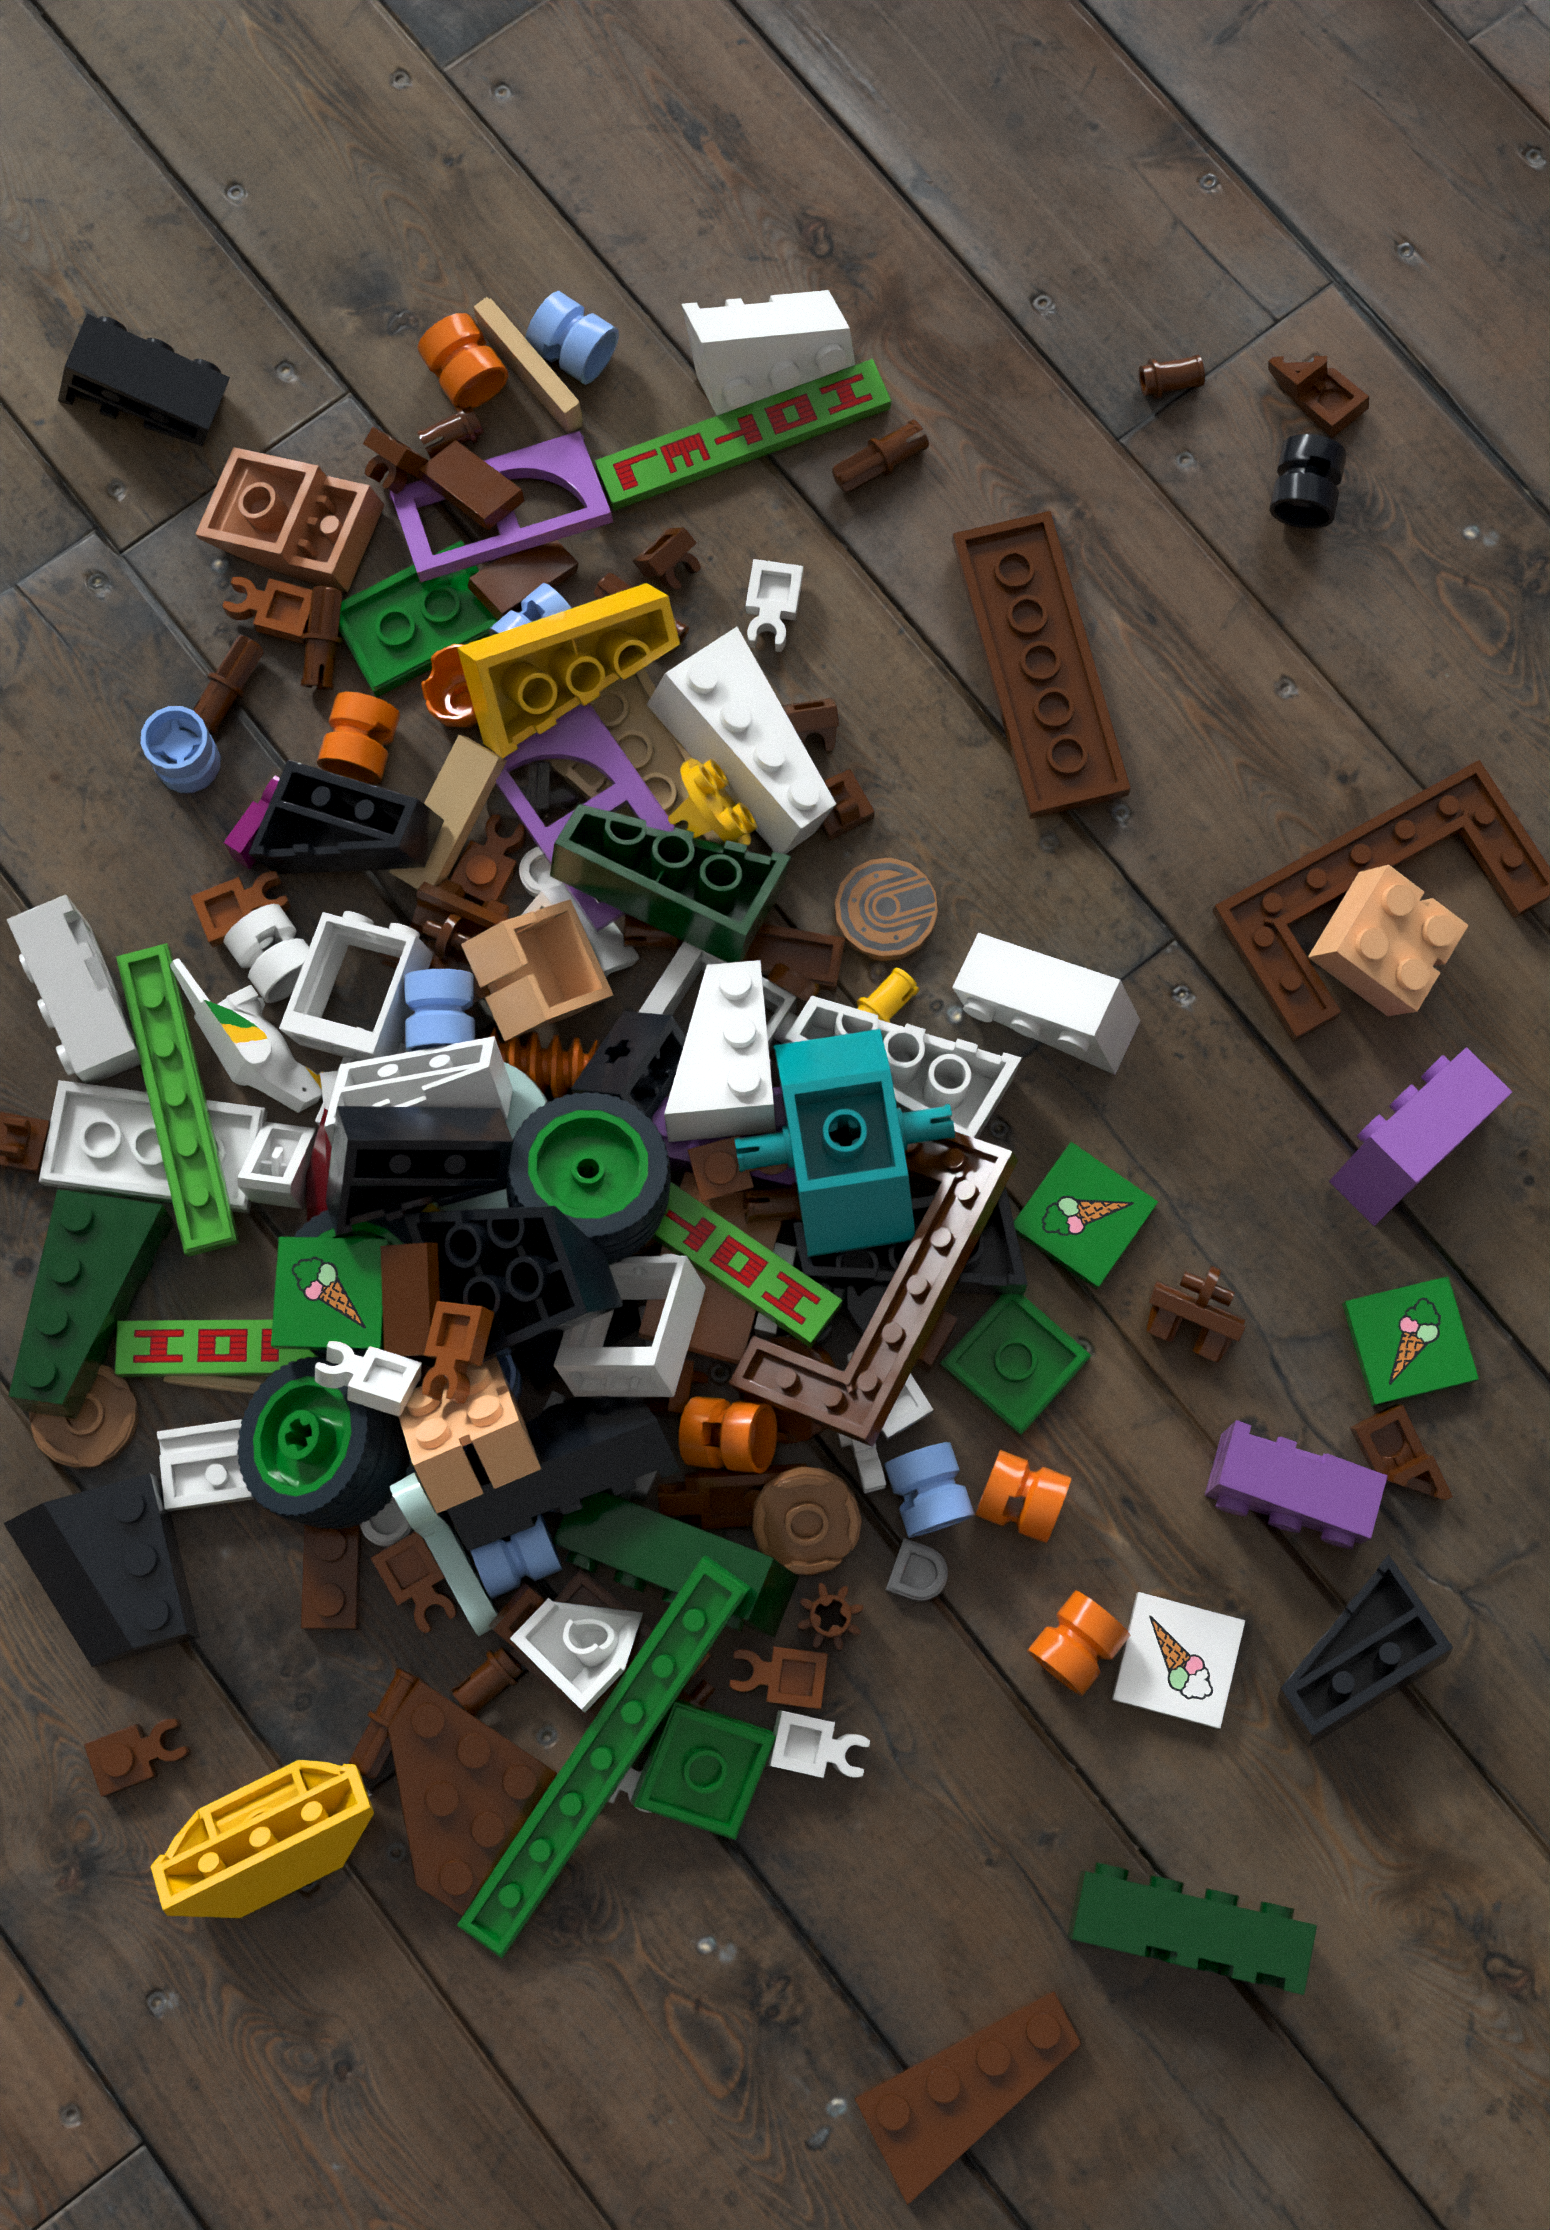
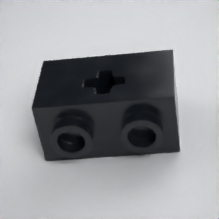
[571,1011,686,1119]

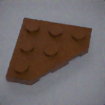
[387,1679,557,1916]

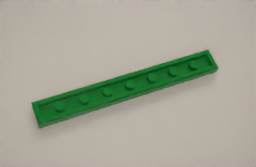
[457,1555,751,1958]

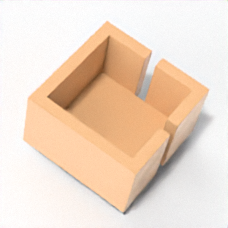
[1308,864,1468,1017]
[461,899,613,1041]
[399,1357,541,1514]

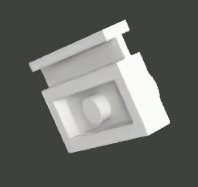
[157,1419,255,1511]

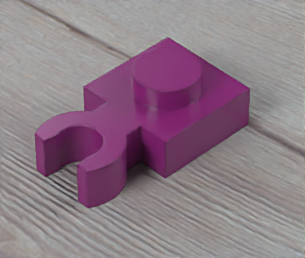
[223,775,280,869]

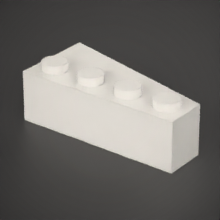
[647,627,836,854]
[784,996,1022,1139]

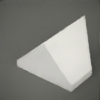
[510,1598,643,1712]

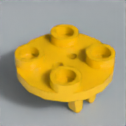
[668,758,758,847]

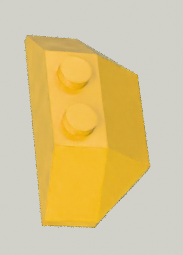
[151,1760,374,1918]

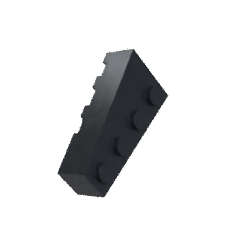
[793,1186,1028,1295]

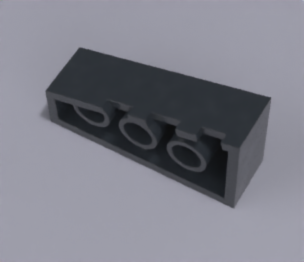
[445,1396,680,1551]

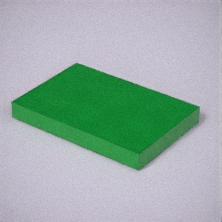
[338,540,498,698]

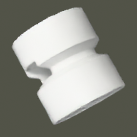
[223,904,309,1003]

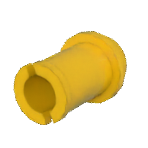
[857,968,920,1023]

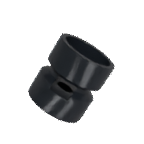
[1269,434,1347,529]

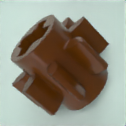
[797,1583,864,1652]

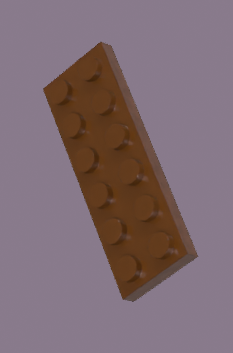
[952,511,1131,819]

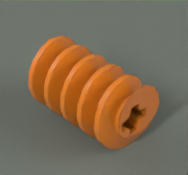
[490,1027,600,1099]

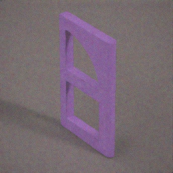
[389,431,613,583]
[494,703,675,932]

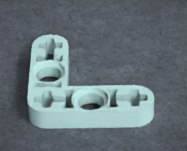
[390,1472,499,1637]

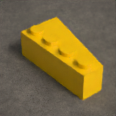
[457,583,680,759]

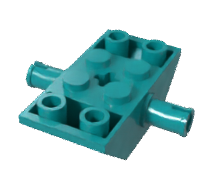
[734,1029,955,1257]

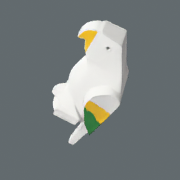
[170,958,324,1113]

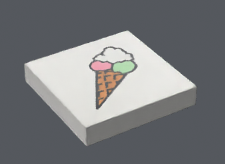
[1111,1592,1245,1729]

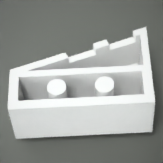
[682,290,855,416]
[6,895,141,1085]
[952,933,1140,1075]
[664,960,776,1142]
[324,1036,513,1146]

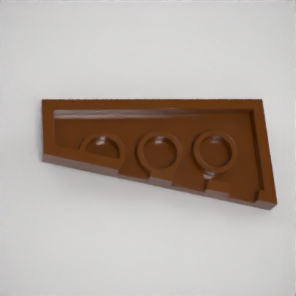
[854,1990,1081,2205]

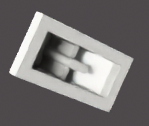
[237,1121,316,1209]

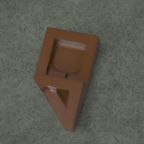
[1268,356,1369,438]
[1350,1403,1453,1500]

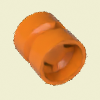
[417,313,509,410]
[317,692,400,785]
[679,1396,777,1474]
[975,1450,1071,1544]
[1027,1590,1131,1696]

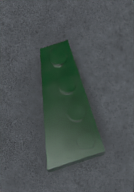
[550,804,791,963]
[8,1189,174,1419]
[552,1491,799,1638]
[1067,1862,1317,1995]

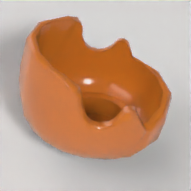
[421,644,478,728]

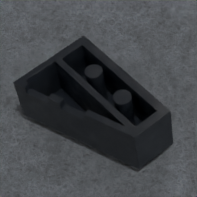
[58,314,230,446]
[248,760,444,874]
[325,1106,513,1236]
[1277,1554,1453,1747]

